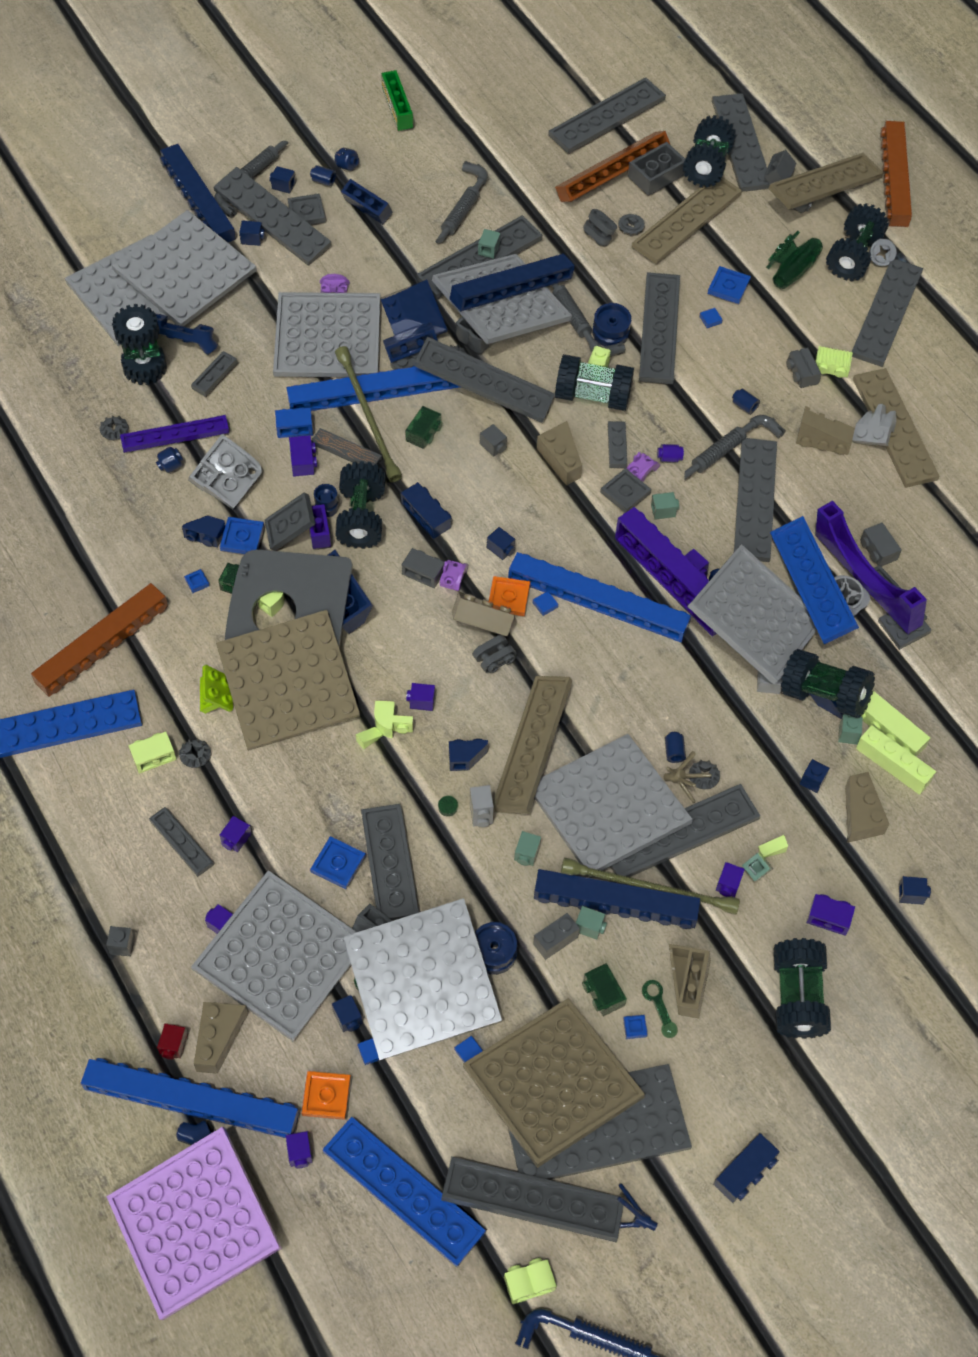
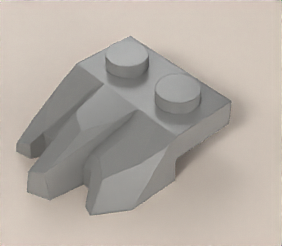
[852,404,896,446]

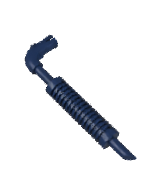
[515,1308,661,1357]

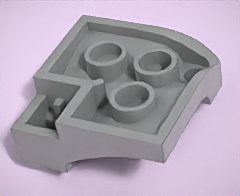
[188,434,262,510]

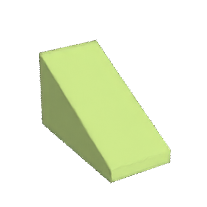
[356,727,383,749]
[758,835,788,858]

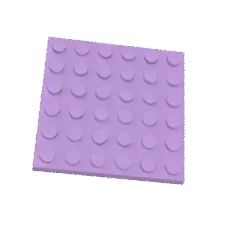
[106,1127,282,1320]

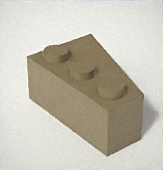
[796,406,855,455]
[537,421,582,485]
[452,592,515,636]
[845,772,889,843]
[669,944,711,1019]
[194,1002,248,1074]

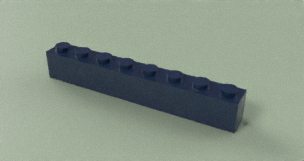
[160,143,236,243]
[449,253,575,312]
[534,869,700,929]

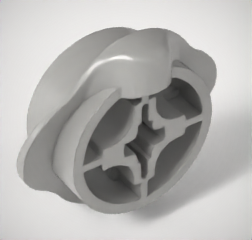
[834,575,870,616]

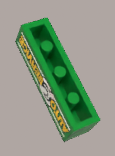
[381,70,413,131]

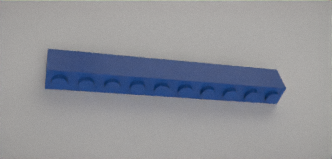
[286,366,460,411]
[508,552,691,643]
[80,1058,299,1138]

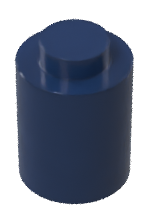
[310,165,336,187]
[732,388,760,415]
[664,732,686,763]

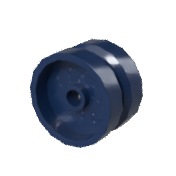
[592,303,632,346]
[475,922,517,975]

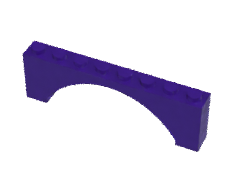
[815,500,927,634]

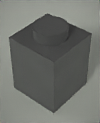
[480,424,507,457]
[106,926,135,957]

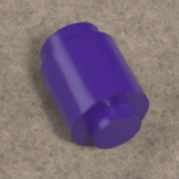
[657,444,684,462]

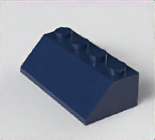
[328,550,373,634]

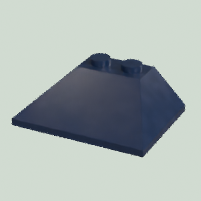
[380,280,448,336]

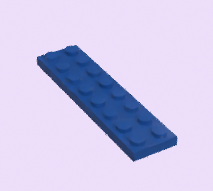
[770,516,859,644]
[0,690,142,758]
[322,1117,486,1268]

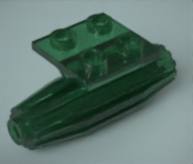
[766,231,823,289]

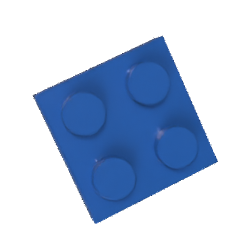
[707,266,751,304]
[220,517,264,554]
[310,836,366,889]

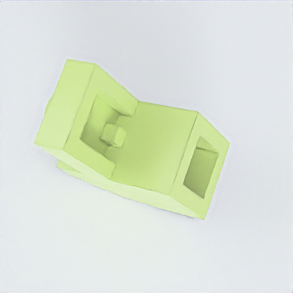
[258,592,285,617]
[374,701,413,738]

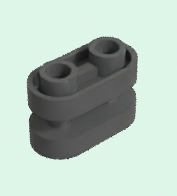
[583,209,617,246]
[472,635,517,673]

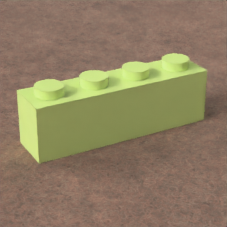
[861,690,930,756]
[856,725,936,795]

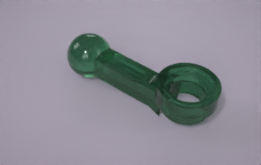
[641,980,678,1038]

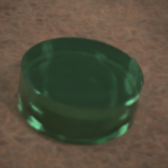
[438,796,458,817]

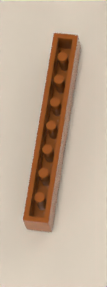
[880,121,912,227]
[555,131,671,202]
[31,583,168,697]

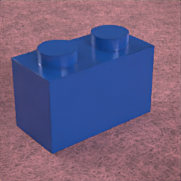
[275,408,313,438]

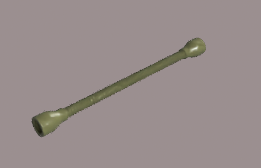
[335,346,402,482]
[561,857,740,915]

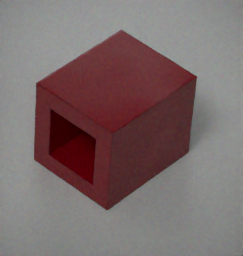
[157,1023,188,1060]

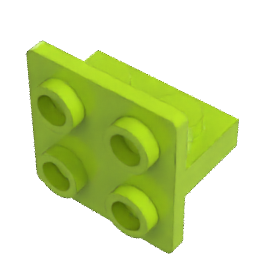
[200,665,233,714]

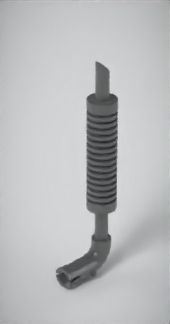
[214,141,289,218]
[435,161,488,243]
[552,283,626,357]
[684,415,786,480]

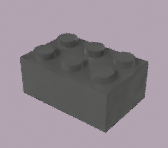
[628,142,685,196]

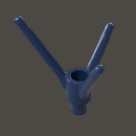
[617,1184,658,1231]

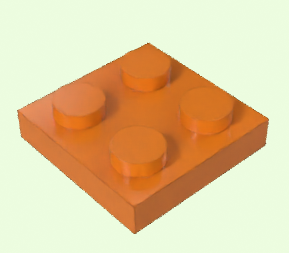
[489,576,530,616]
[302,1071,351,1120]

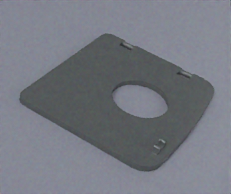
[225,549,353,647]

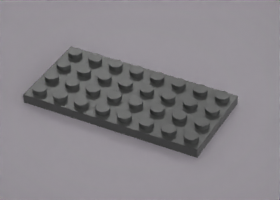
[508,1064,692,1180]

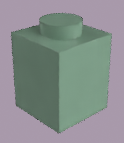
[478,229,500,259]
[651,492,679,520]
[838,714,863,745]
[514,831,541,866]
[742,853,774,881]
[576,906,607,940]

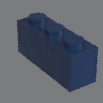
[341,179,393,225]
[383,322,438,363]
[401,482,452,539]
[713,1133,780,1203]

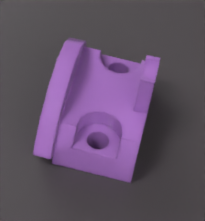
[320,274,350,293]
[626,452,660,482]
[440,560,469,591]

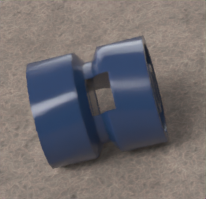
[314,484,339,518]

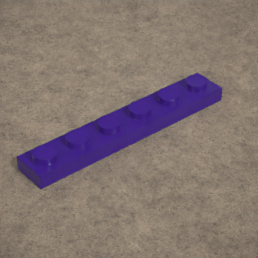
[120,415,229,453]

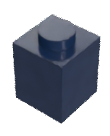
[269,166,296,194]
[239,220,265,246]
[486,527,516,560]
[800,759,830,793]
[898,876,931,905]
[332,995,362,1032]

